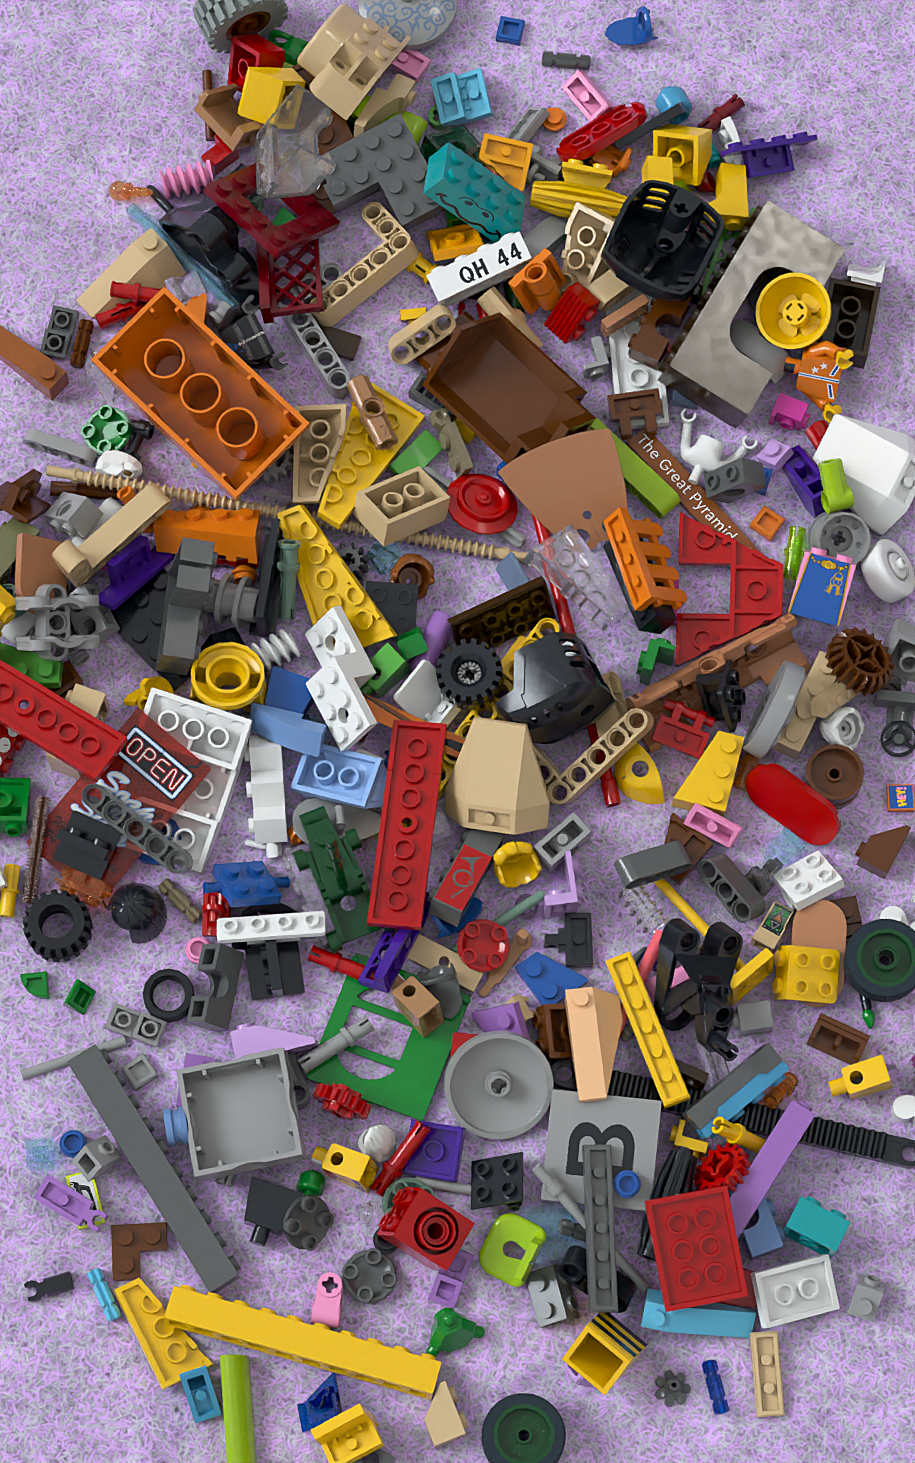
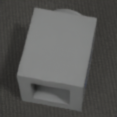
[732,1000,774,1036]

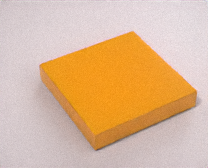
[426,224,484,261]

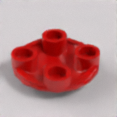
[457,919,510,972]

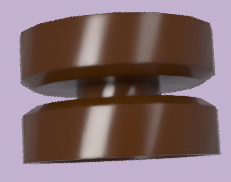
[802,744,864,809]

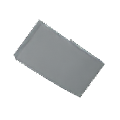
[104,1002,167,1047]

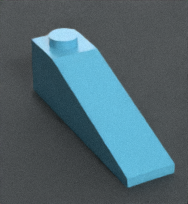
[641,1288,756,1338]

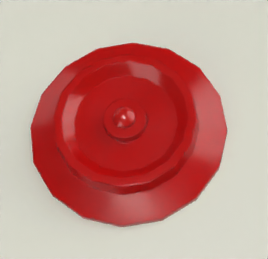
[446,473,518,535]

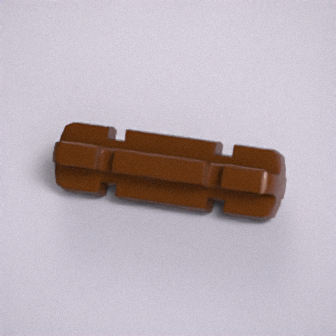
[70,319,94,368]

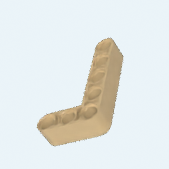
[310,202,418,327]
[52,482,172,587]
[533,708,654,805]

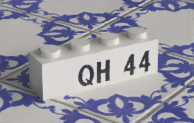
[426,232,532,307]

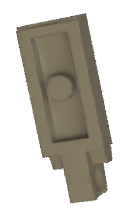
[429,407,474,478]

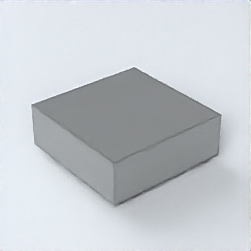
[121,1053,159,1091]

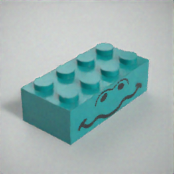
[423,142,525,243]

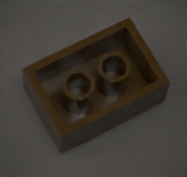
[817,277,881,369]

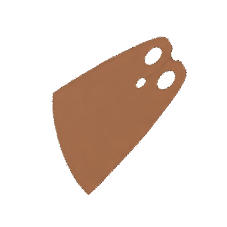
[498,429,628,553]

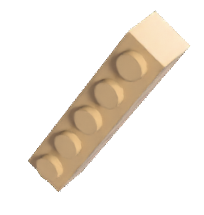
[810,681,861,718]

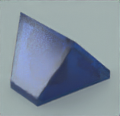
[297,1372,343,1432]

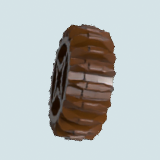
[825,627,895,696]

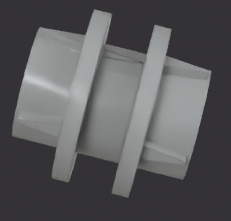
[203,572,260,629]

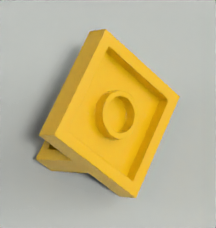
[311,1403,385,1463]

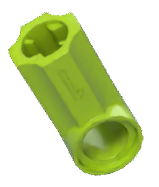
[818,458,854,514]

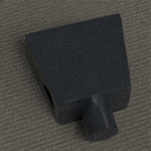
[244,1176,302,1247]

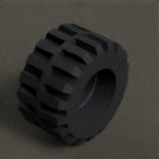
[22,889,93,962]

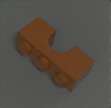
[627,296,692,371]

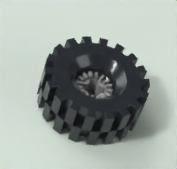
[436,639,504,710]

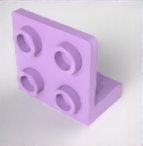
[543,851,582,919]

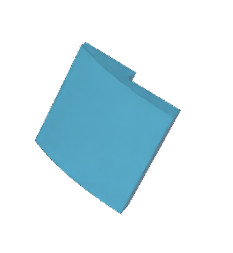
[431,68,494,126]

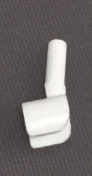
[245,839,282,858]

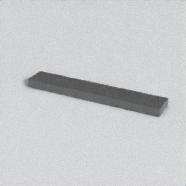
[582,1145,618,1313]

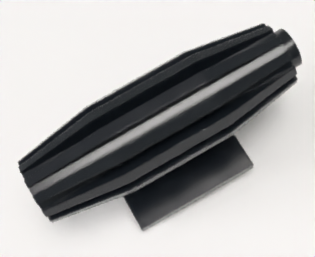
[637,1146,697,1262]

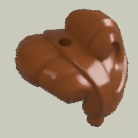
[389,553,435,600]

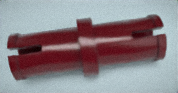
[697,94,745,133]

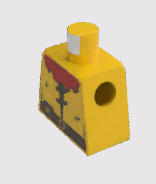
[311,1143,379,1193]

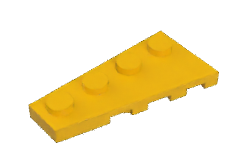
[114,1278,213,1391]

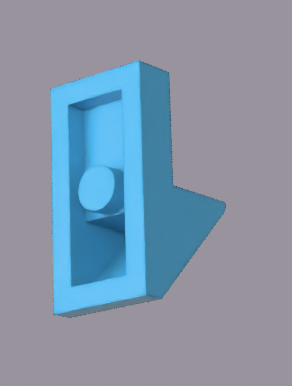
[179,1365,222,1423]

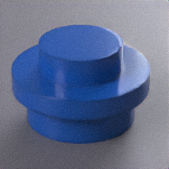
[60,1130,87,1158]
[613,1170,641,1198]

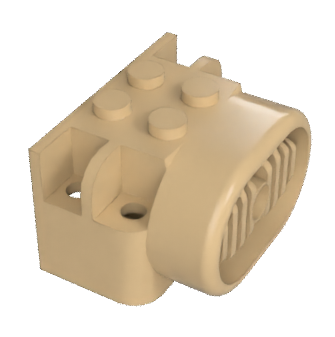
[297,3,411,120]

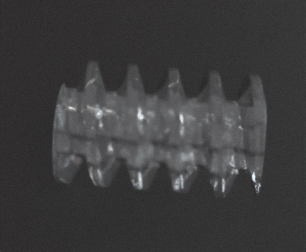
[616,883,674,935]

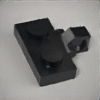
[544,913,593,968]

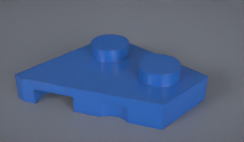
[515,952,588,1005]

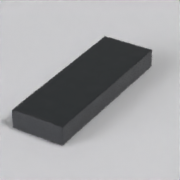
[614,102,686,150]

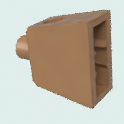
[391,974,445,1038]

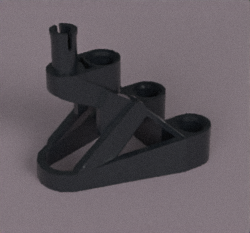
[158,163,251,287]
[654,918,743,1062]

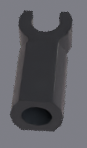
[24,1271,75,1303]

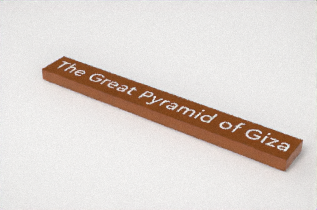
[626,427,760,552]

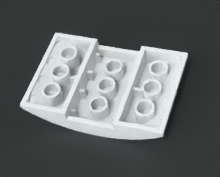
[108,687,253,873]

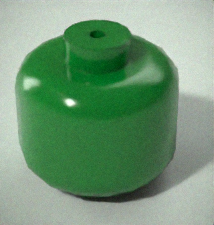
[297,1170,326,1196]

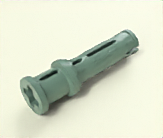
[277,539,301,620]

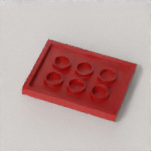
[644,1185,748,1312]

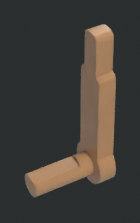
[479,929,532,998]

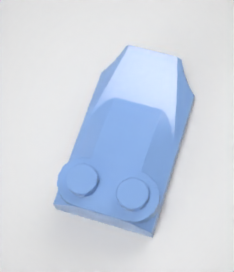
[290,744,387,809]

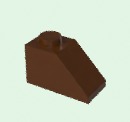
[855,825,911,879]

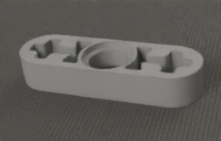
[23,429,98,467]

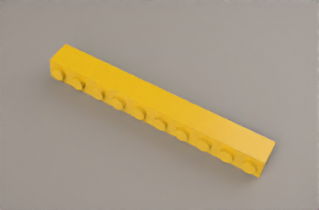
[164,1285,442,1400]

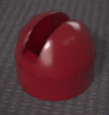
[694,171,715,193]

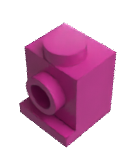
[768,393,810,431]

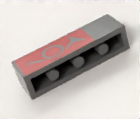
[427,828,505,927]

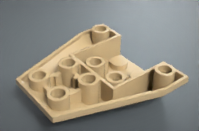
[445,717,550,835]

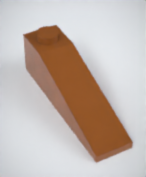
[0,326,69,401]

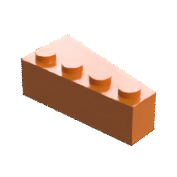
[153,508,262,564]

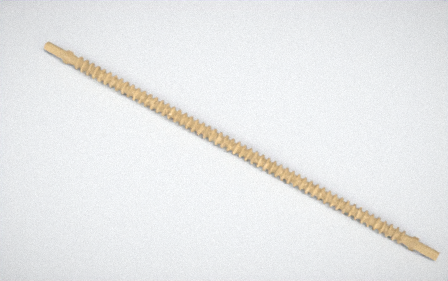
[46,465,535,565]

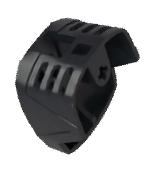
[600,180,724,302]
[496,632,615,744]

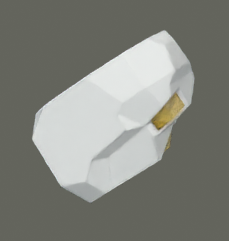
[95,450,143,481]

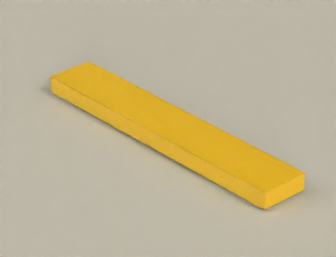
[605,951,690,1109]

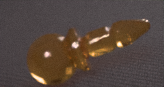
[108,181,153,201]

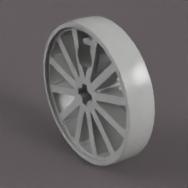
[742,660,805,758]

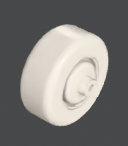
[860,539,915,603]

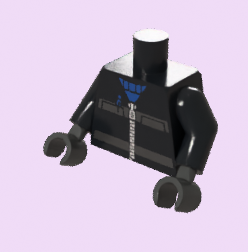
[217,295,288,370]

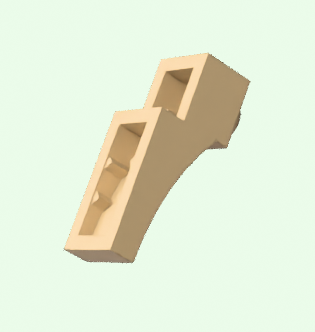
[354,73,417,138]

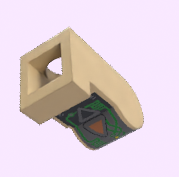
[750,901,794,953]

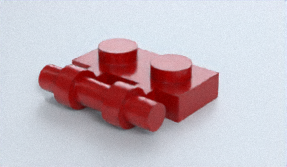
[650,698,715,760]

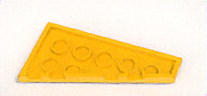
[317,382,425,530]
[277,505,398,649]

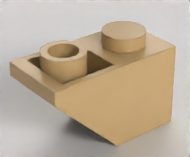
[424,1381,469,1448]

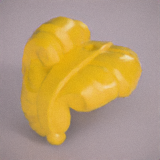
[493,841,542,888]

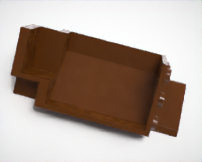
[415,312,596,464]

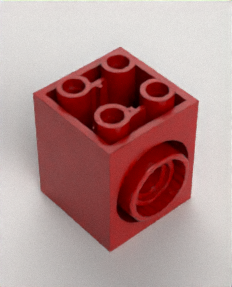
[377,1187,475,1271]

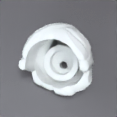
[819,706,864,751]

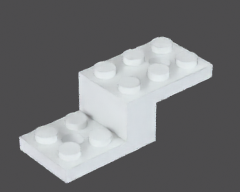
[305,605,378,751]

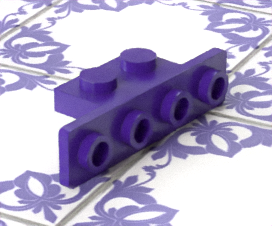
[720,132,818,179]
[98,535,176,610]

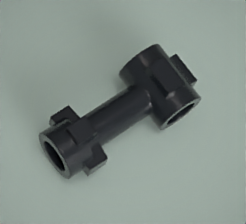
[121,419,155,461]

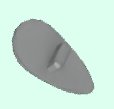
[292,798,381,845]

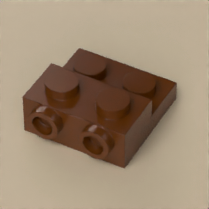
[532,1003,573,1061]

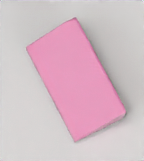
[561,70,614,122]
[683,802,743,849]

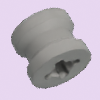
[207,301,231,329]

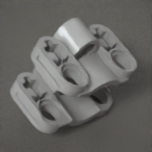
[15,584,100,661]

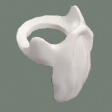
[358,1124,397,1163]

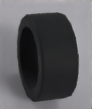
[142,968,195,1023]

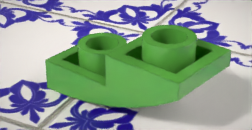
[388,429,443,475]

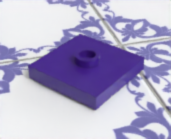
[403,1119,466,1182]

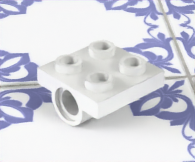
[772,851,845,911]

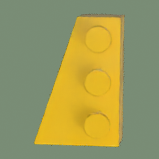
[672,731,745,817]

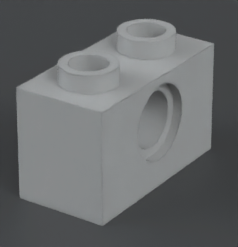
[44,492,104,538]
[534,812,592,874]

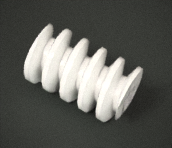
[250,629,300,671]

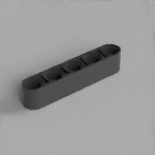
[81,784,193,874]

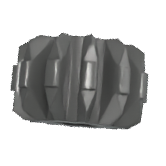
[335,542,369,581]

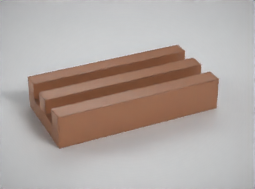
[600,294,649,338]

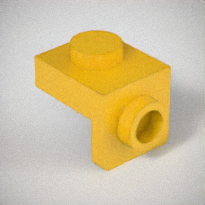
[669,1119,708,1160]

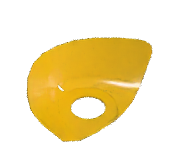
[613,743,665,804]

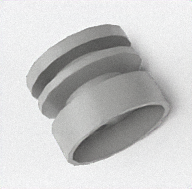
[806,511,871,564]

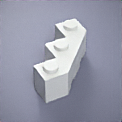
[244,735,287,844]

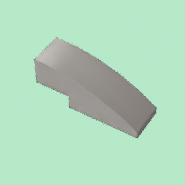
[523,214,567,259]

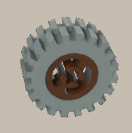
[193,0,288,53]

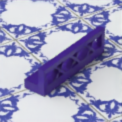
[358,892,430,993]

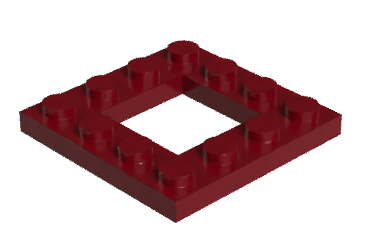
[203,157,340,259]

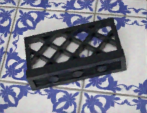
[249,518,285,638]

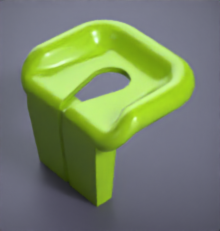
[479,1213,546,1287]

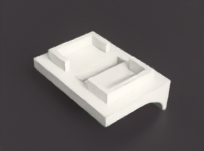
[847,261,885,286]

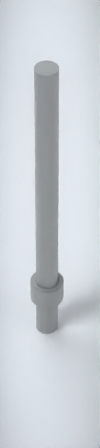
[532,1163,650,1293]

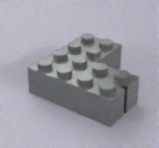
[310,113,446,231]
[155,537,218,676]

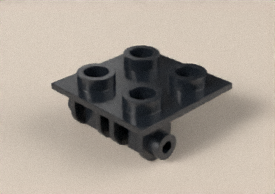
[366,580,419,636]
[471,1152,523,1211]

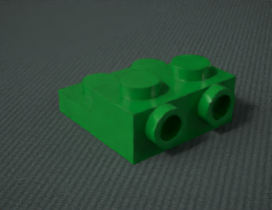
[0,778,31,837]

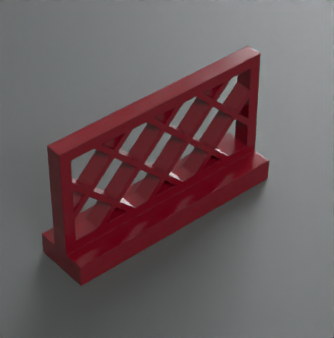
[256,238,324,324]

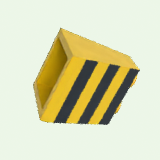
[562,1313,648,1395]

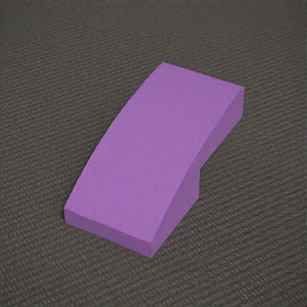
[428,1250,475,1309]

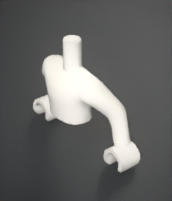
[680,409,757,485]

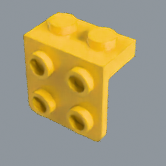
[772,945,840,1003]

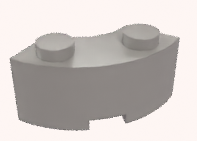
[730,319,790,384]

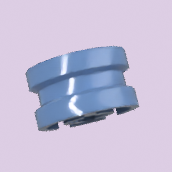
[163,1106,189,1147]

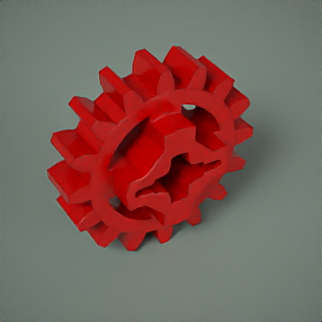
[312,1083,372,1120]
[694,1142,751,1192]

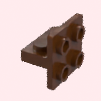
[0,469,51,524]

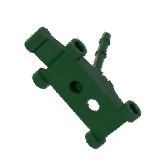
[292,806,396,953]

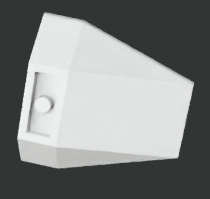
[813,414,915,536]

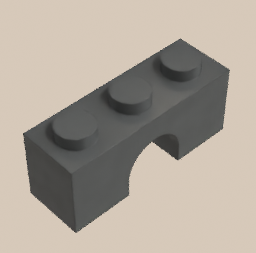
[187,943,244,1031]

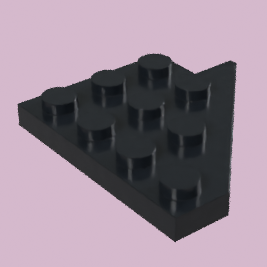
[111,568,192,692]

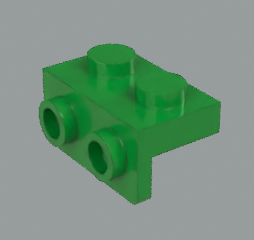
[636,638,676,686]

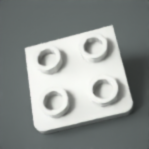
[394,660,464,728]

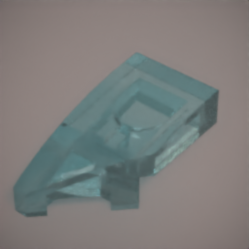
[765,827,805,879]

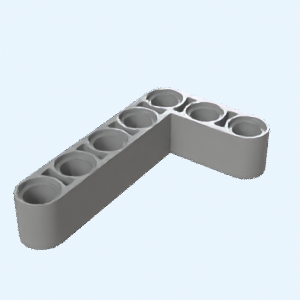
[277,262,350,399]

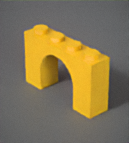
[641,155,749,231]

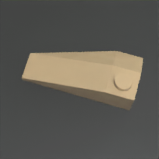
[293,404,347,504]

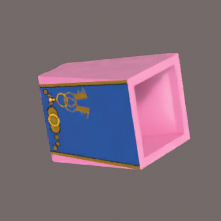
[788,547,856,626]

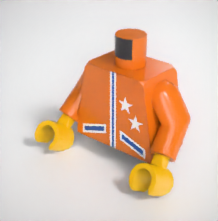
[783,341,853,423]

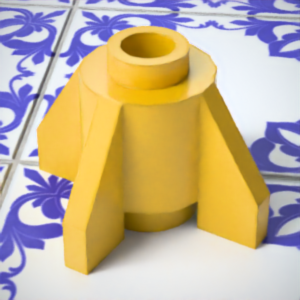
[123,676,174,711]

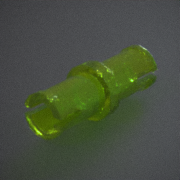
[783,526,806,580]

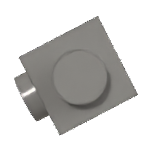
[72,1135,122,1182]

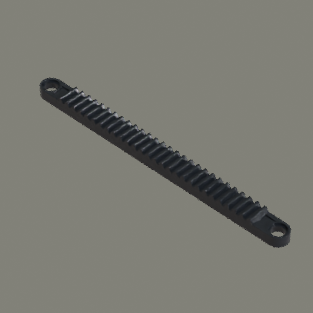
[551,1059,915,1169]

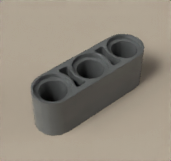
[614,840,693,889]
[697,853,766,923]

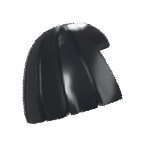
[107,882,167,944]

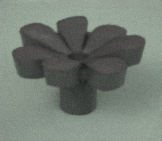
[655,1370,691,1407]

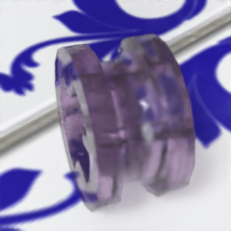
[515,894,539,920]

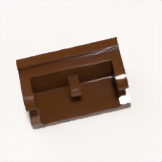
[806,1013,870,1065]

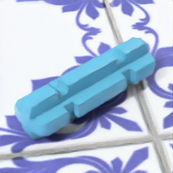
[87,1268,121,1322]

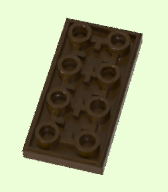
[447,576,556,649]

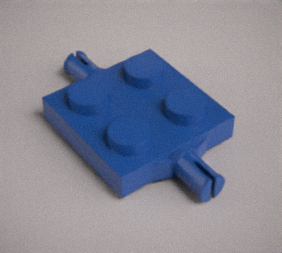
[203,861,290,907]

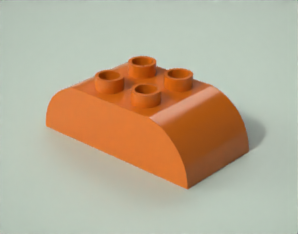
[91,286,311,501]

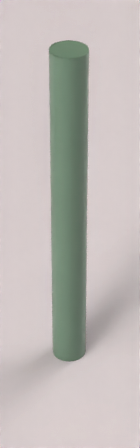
[451,889,545,954]

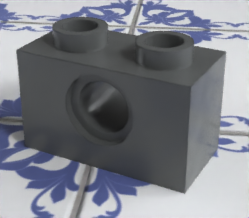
[704,457,766,503]

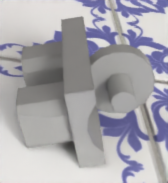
[526,145,562,185]

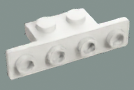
[217,911,326,945]

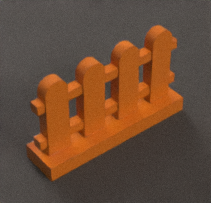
[603,507,687,611]

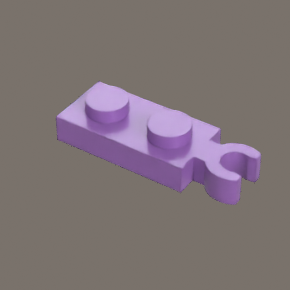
[33,1174,109,1232]

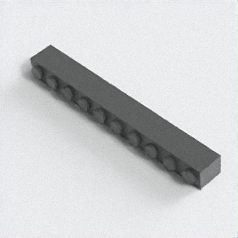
[68,1044,241,1293]

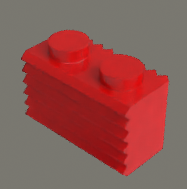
[544,282,601,344]

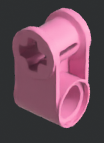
[311,1272,343,1328]

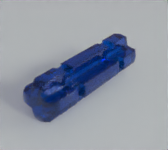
[702,1359,729,1415]

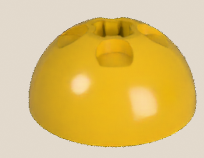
[756,273,832,349]

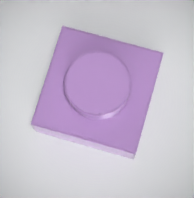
[756,438,794,472]

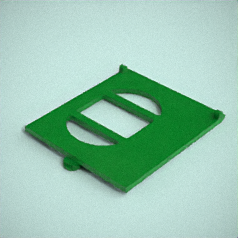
[306,953,471,1121]

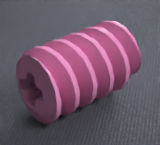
[160,160,214,200]

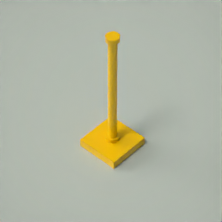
[653,879,774,1006]

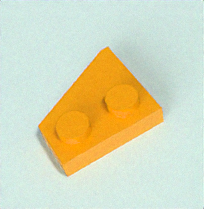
[478,133,534,193]

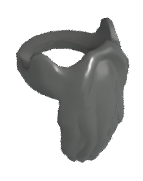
[418,963,462,1019]

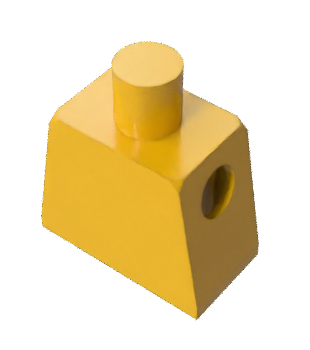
[828,1055,893,1100]

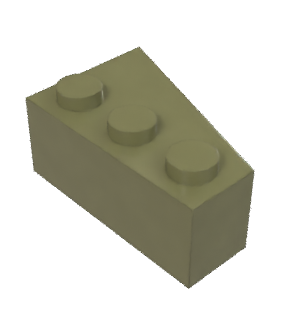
[0,517,40,586]

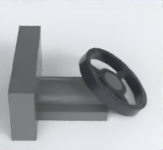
[874,689,915,757]

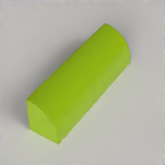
[220,1354,257,1463]

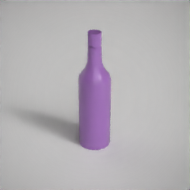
[409,611,452,674]

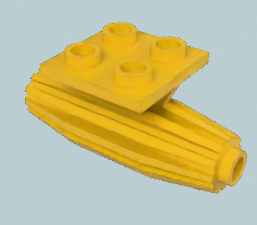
[529,159,628,219]

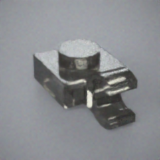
[745,857,784,898]

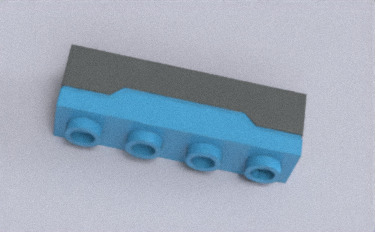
[681,1043,790,1139]

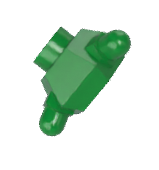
[426,1308,485,1357]

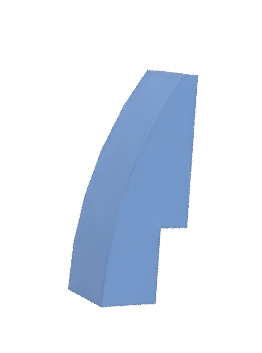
[249,702,327,757]

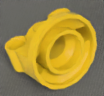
[189,642,268,713]

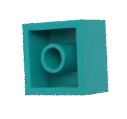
[783,1196,850,1260]

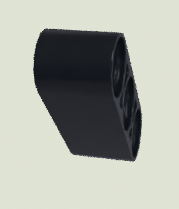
[558,1245,636,1313]

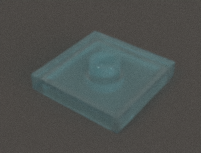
[521,1205,579,1263]

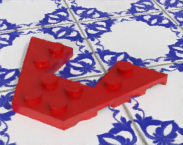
[675,512,783,666]

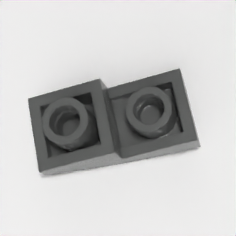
[40,305,79,359]

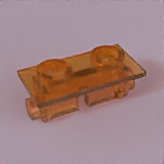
[55,867,113,909]

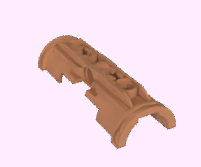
[626,613,811,753]

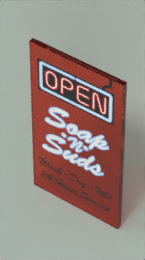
[26,708,212,904]

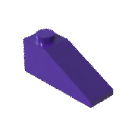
[782,445,825,518]

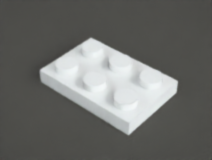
[750,1254,840,1328]

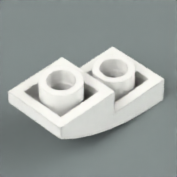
[718,117,741,164]

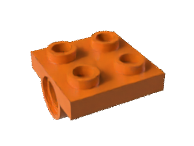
[508,248,567,315]

